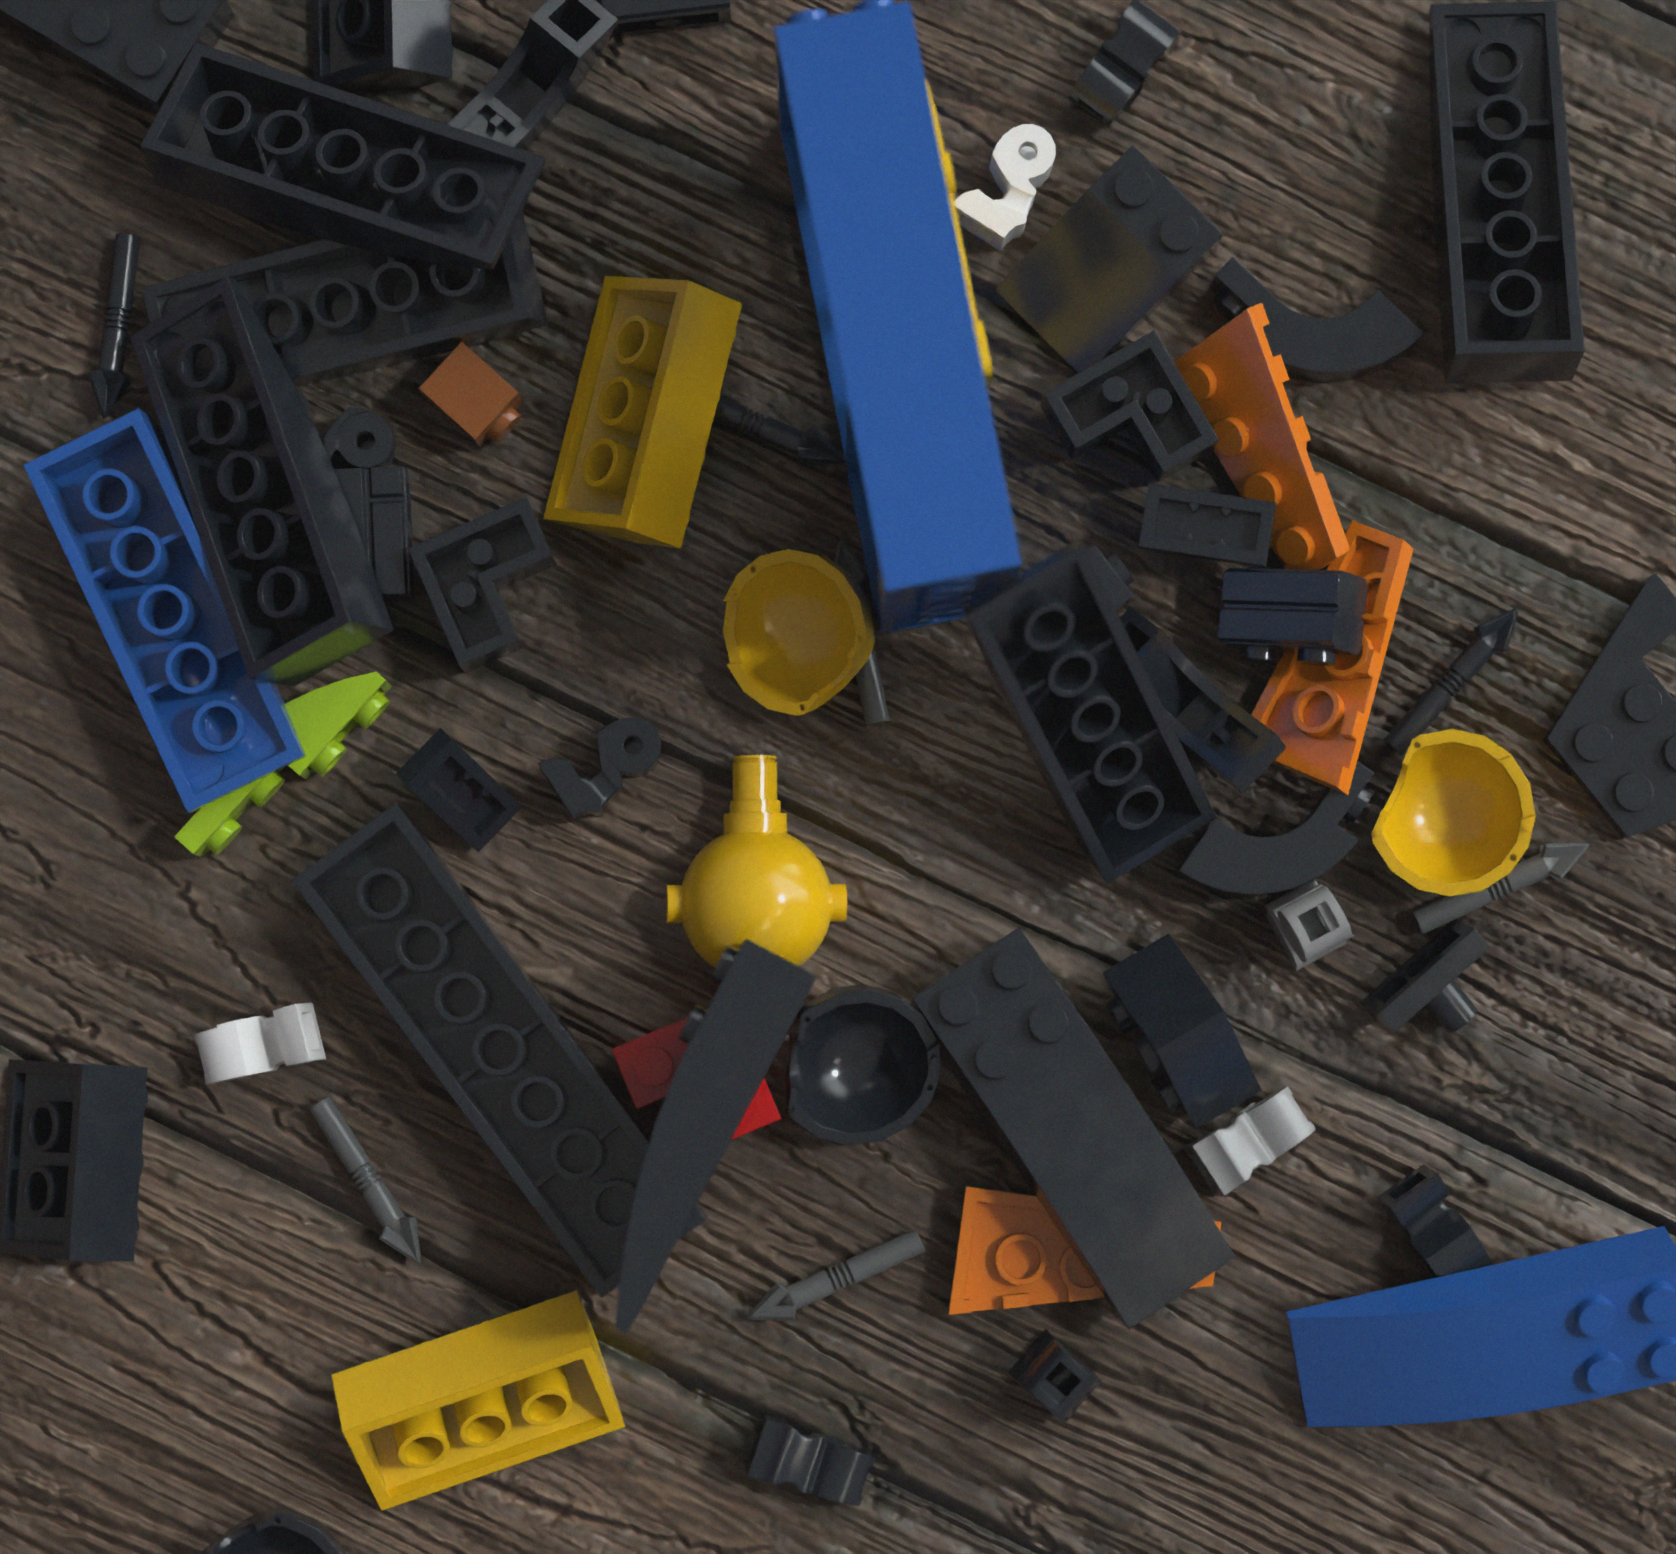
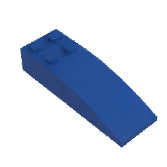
[23,408,306,813]
[1286,1226,1676,1427]

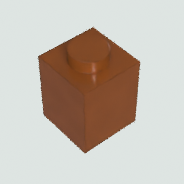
[419,342,523,449]

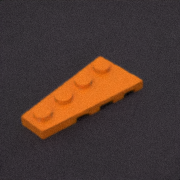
[1174,303,1351,570]
[1251,520,1413,795]
[948,1186,1221,1315]

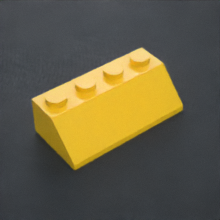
[543,276,742,549]
[331,1290,625,1511]

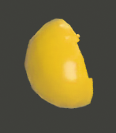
[723,549,875,716]
[1371,729,1536,897]

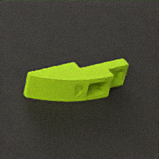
[174,672,392,858]

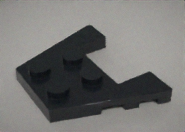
[1543,573,1676,839]

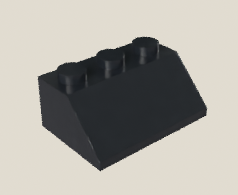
[311,0,453,92]
[0,1059,148,1262]

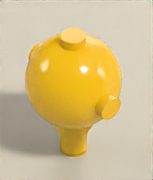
[665,755,847,968]

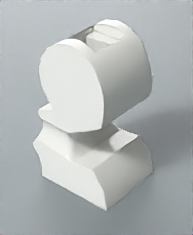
[954,124,1056,251]
[194,1003,326,1085]

